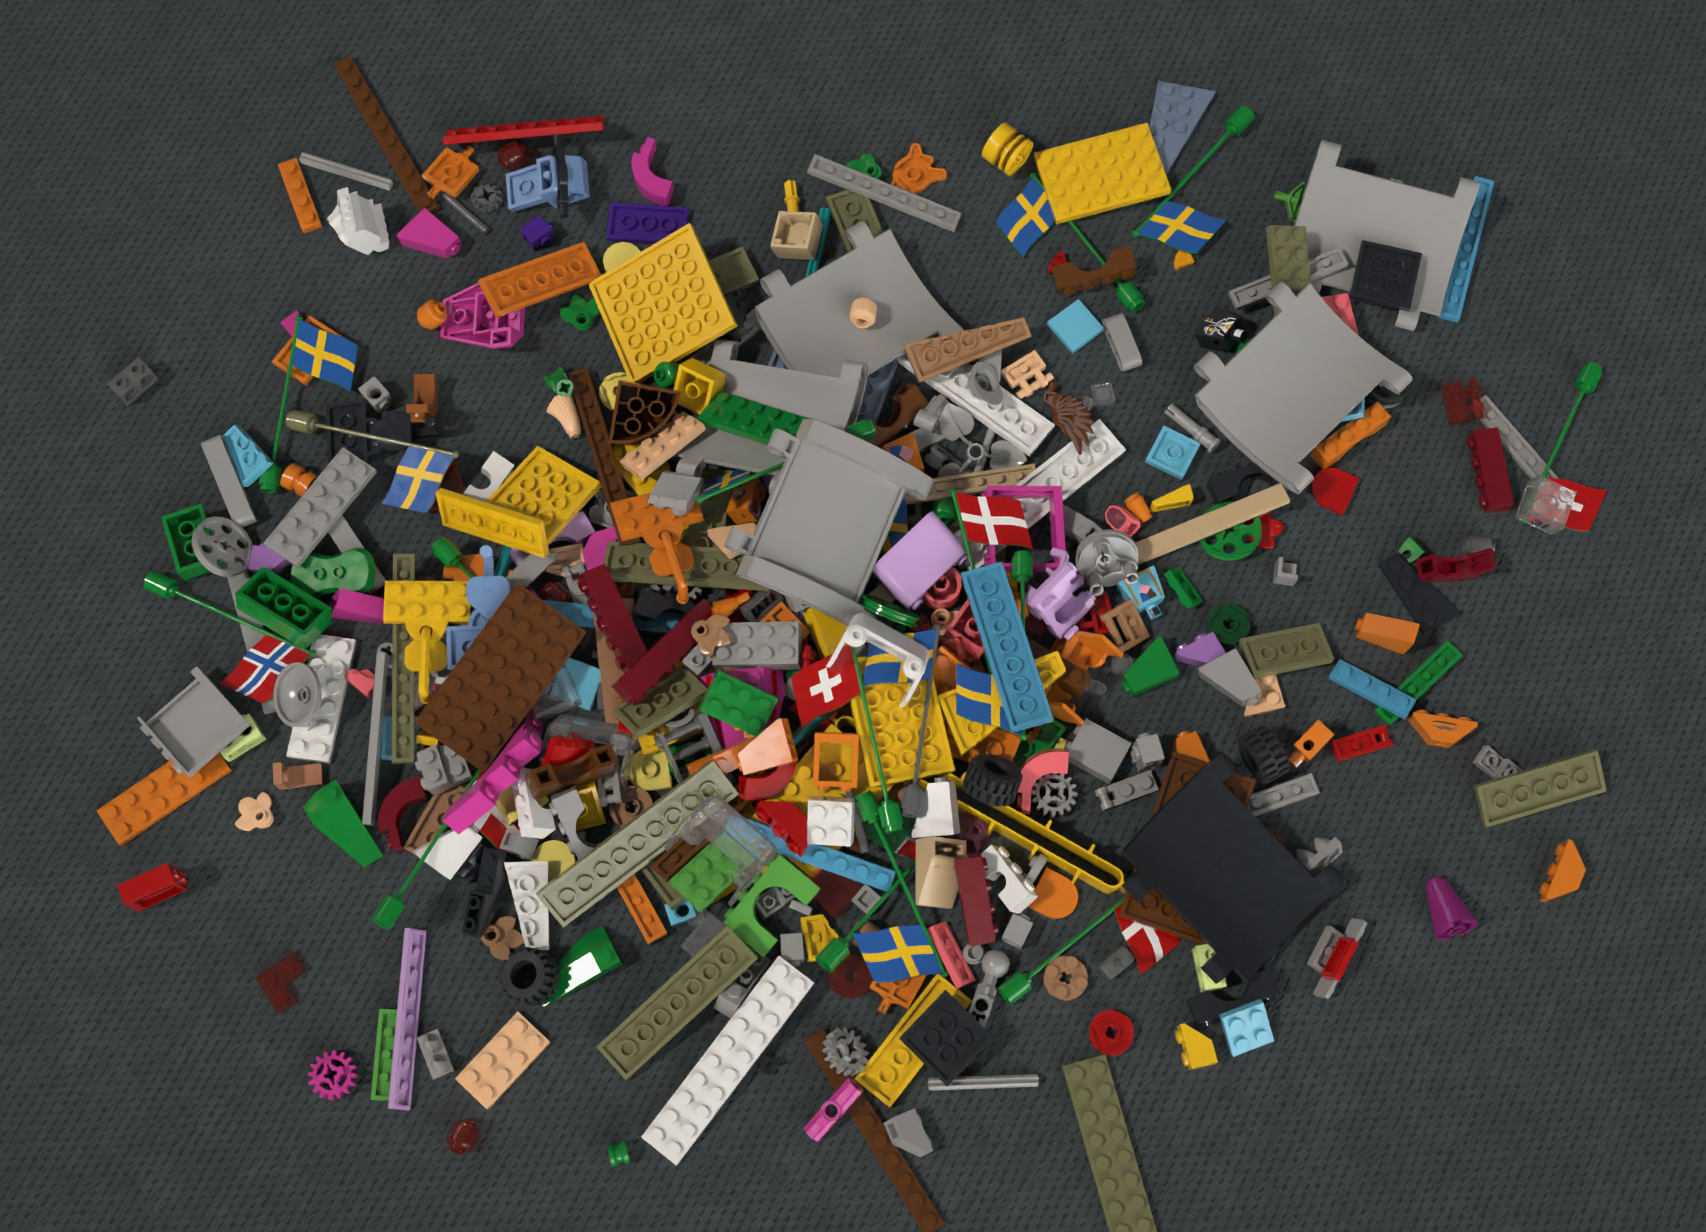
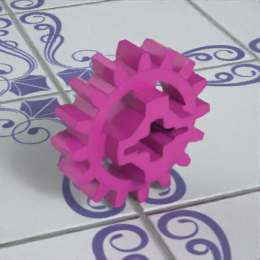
[307,1050,358,1100]

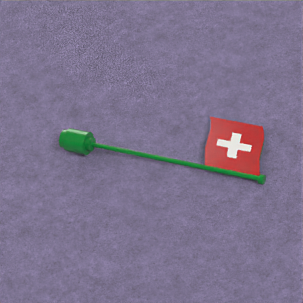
[1519,362,1607,532]
[791,644,904,833]

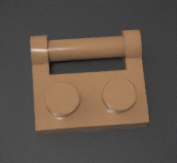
[1099,599,1150,652]

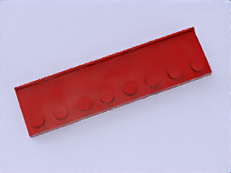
[442,116,605,145]

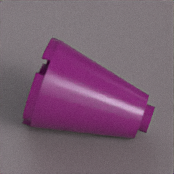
[1425,876,1478,941]

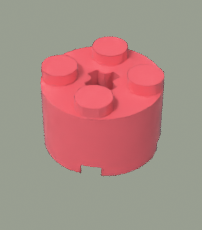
[922,566,962,611]

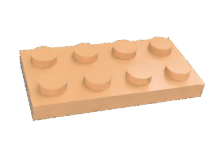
[620,412,706,480]
[455,1012,550,1110]

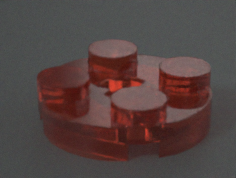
[828,954,872,999]

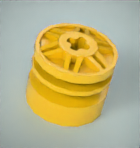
[982,122,1034,177]

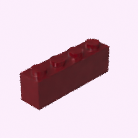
[1467,427,1514,513]
[953,852,998,946]

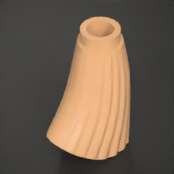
[547,394,582,439]

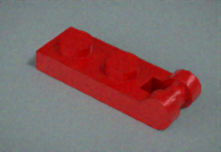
[1330,725,1394,763]

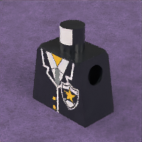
[1194,306,1248,351]

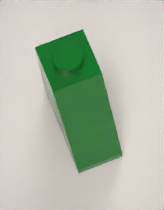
[1121,636,1180,698]

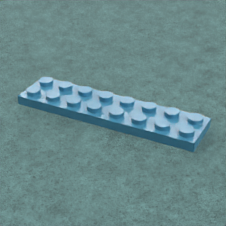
[961,562,1053,733]

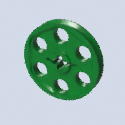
[1199,501,1262,561]
[859,593,921,627]

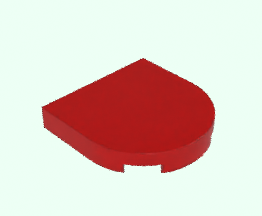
[1311,468,1359,516]

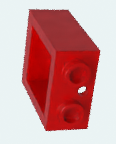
[117,863,188,912]

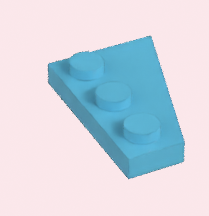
[222,424,274,487]

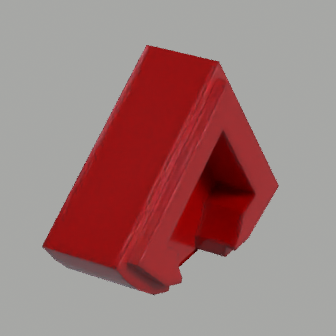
[1048,251,1067,275]

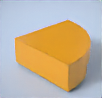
[1174,250,1194,271]

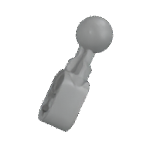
[969,950,1010,1027]

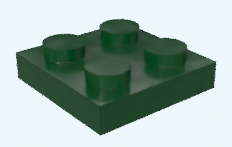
[862,795,916,855]

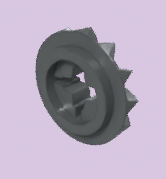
[471,182,503,212]

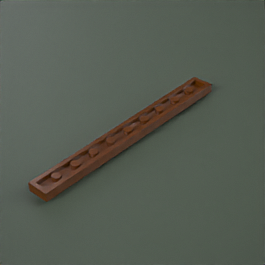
[333,55,440,214]
[568,368,640,546]
[651,725,822,883]
[804,1029,945,1232]

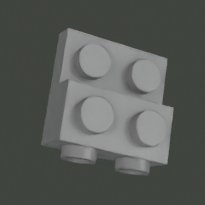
[414,744,473,796]

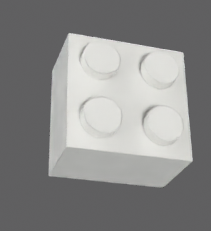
[807,796,855,846]

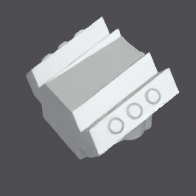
[327,187,389,255]

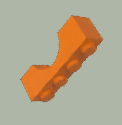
[1310,401,1391,470]

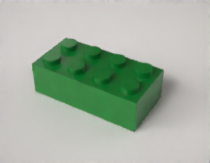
[235,566,332,650]

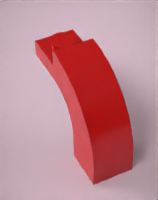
[738,761,797,800]

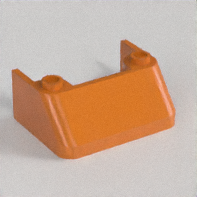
[1044,631,1124,725]

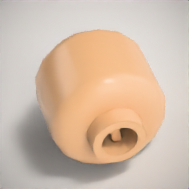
[850,297,877,328]

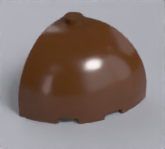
[609,380,681,444]

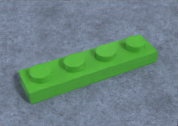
[371,1009,397,1101]

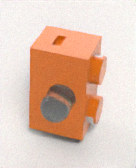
[726,478,767,524]

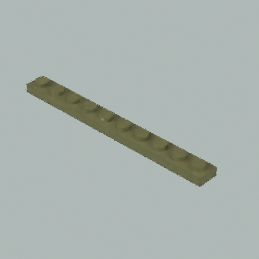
[392,554,415,764]

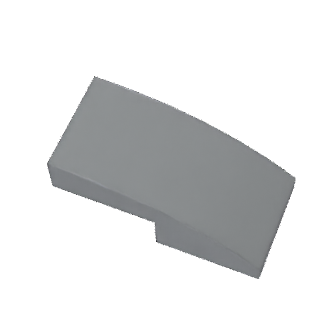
[1472,745,1522,779]
[755,886,796,920]

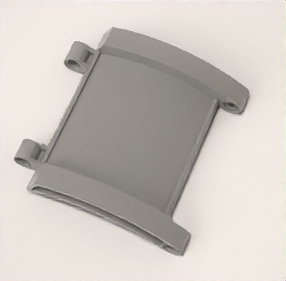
[1294,140,1480,331]
[755,221,964,378]
[1194,282,1413,494]
[672,338,869,494]
[724,419,934,627]

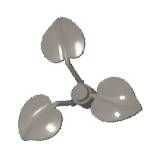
[938,403,1027,478]

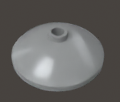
[274,662,322,727]

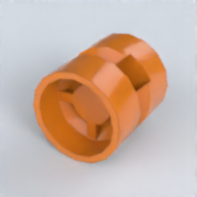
[280,463,318,497]

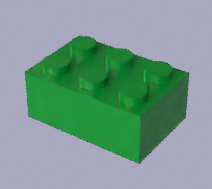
[161,503,224,581]
[699,668,778,737]

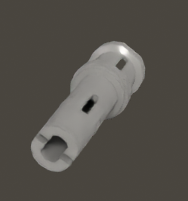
[1165,403,1222,453]

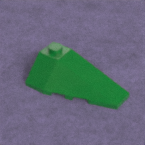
[303,780,383,868]
[541,926,623,1007]

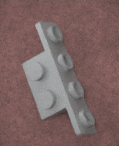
[1307,918,1367,999]

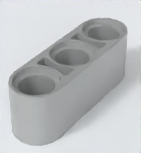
[1102,313,1142,372]

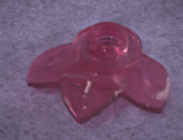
[948,813,988,854]

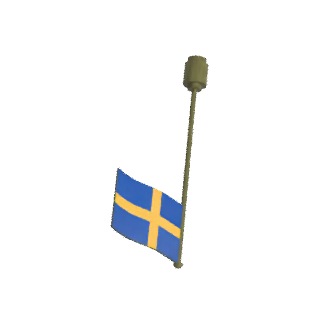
[286,410,459,513]

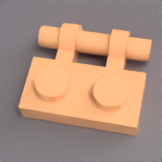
[1001,350,1054,400]

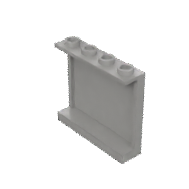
[137,666,250,778]

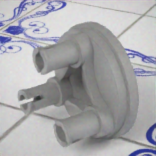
[1075,529,1139,596]

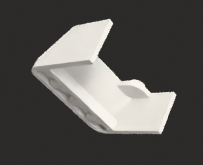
[826,613,930,708]

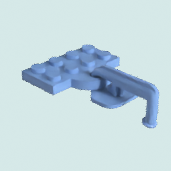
[446,545,510,670]

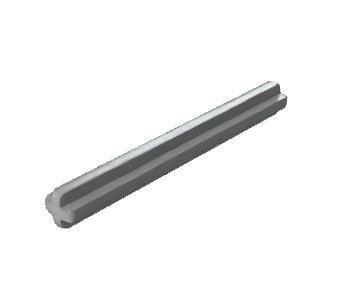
[299,152,393,190]
[928,1074,1039,1090]

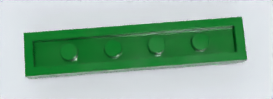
[1373,640,1463,727]

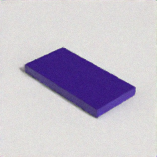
[606,202,690,244]

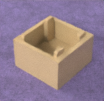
[770,211,823,260]

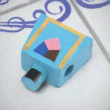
[1116,566,1165,620]

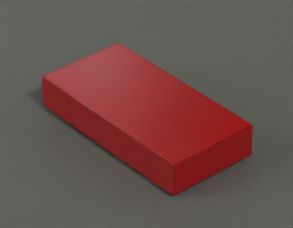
[1321,937,1359,981]

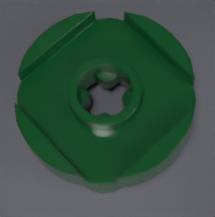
[1207,604,1250,647]

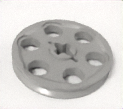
[192,517,253,577]

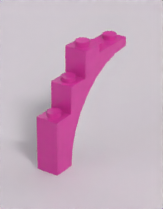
[443,712,544,835]

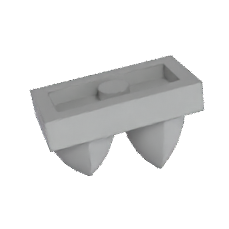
[1296,837,1343,876]
[417,1029,455,1080]

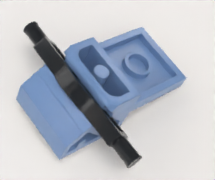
[506,134,590,218]

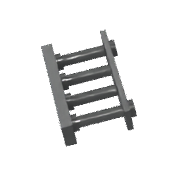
[654,708,737,787]

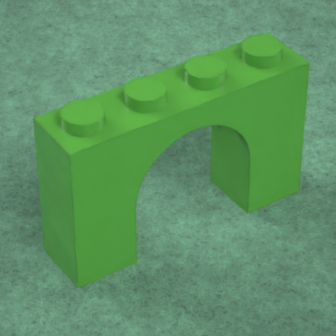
[723,854,821,957]

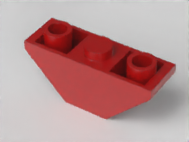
[754,801,808,857]

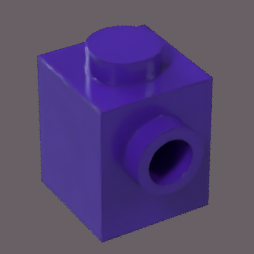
[520,215,553,252]

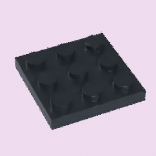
[1349,240,1422,312]
[899,990,994,1086]

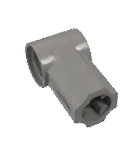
[914,395,949,434]

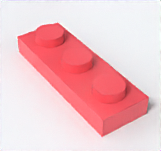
[927,921,976,989]

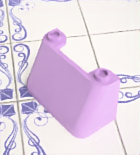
[872,512,968,611]

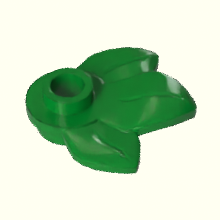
[845,154,882,180]
[560,294,600,331]

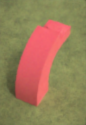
[1017,748,1069,815]

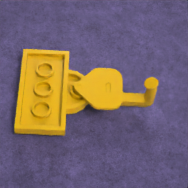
[383,581,471,704]

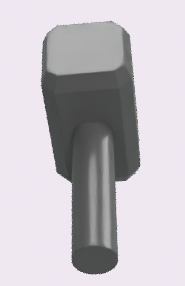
[1097,946,1134,980]

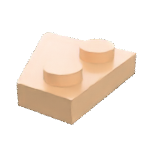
[545,543,587,580]

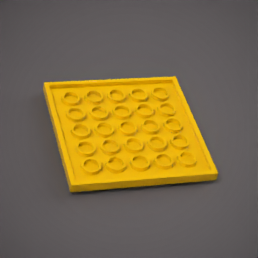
[588,223,737,383]

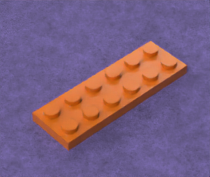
[478,242,601,318]
[97,752,232,846]

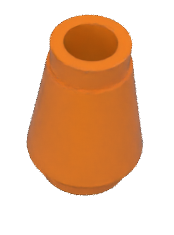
[1124,492,1153,524]

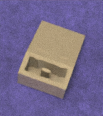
[916,836,966,909]

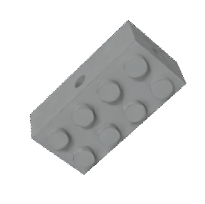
[712,621,803,671]

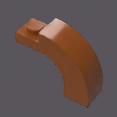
[406,374,438,422]

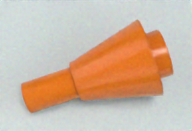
[711,592,750,617]

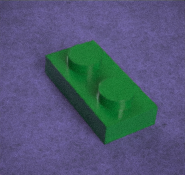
[1164,567,1203,609]

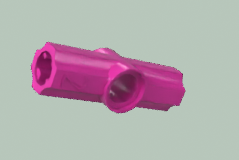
[804,1078,863,1142]

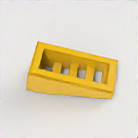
[1150,484,1194,513]

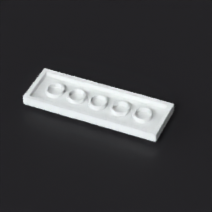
[286,634,357,764]

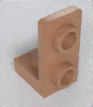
[273,762,323,790]

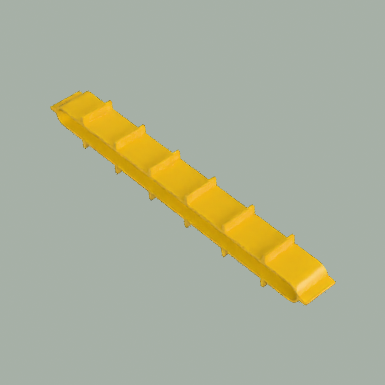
[829,716,1127,894]

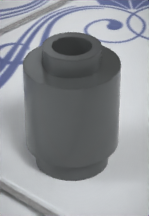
[1462,536,1495,554]

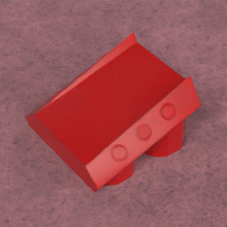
[540,733,595,767]

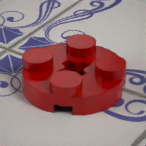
[1089,1010,1134,1056]

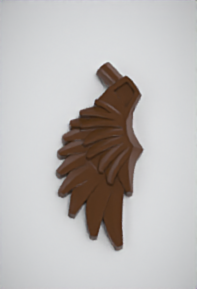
[1043,382,1094,455]

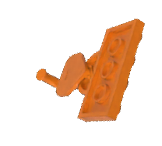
[610,493,703,604]

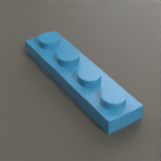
[1329,659,1416,720]

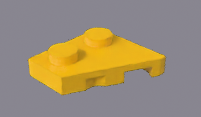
[800,914,850,962]

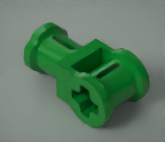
[542,366,574,397]

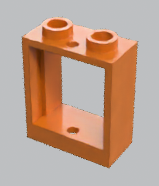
[813,732,859,791]

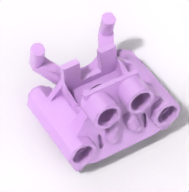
[1025,548,1096,640]

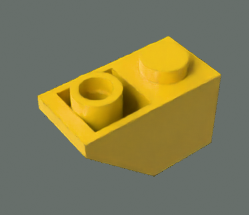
[1175,1023,1218,1070]

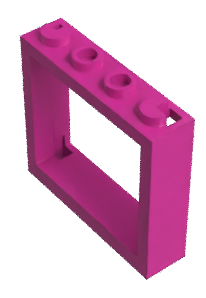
[981,486,1066,573]

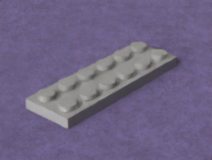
[264,447,377,568]

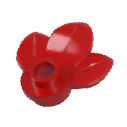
[1244,511,1284,549]

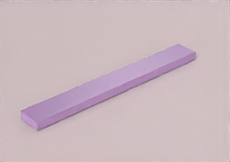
[388,928,426,1110]

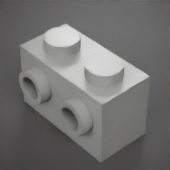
[1129,732,1165,773]

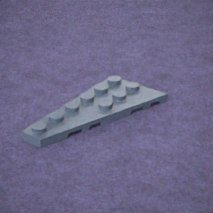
[1149,81,1216,175]

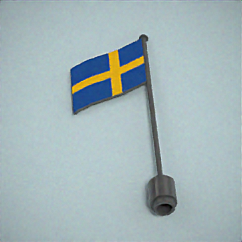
[863,625,942,818]

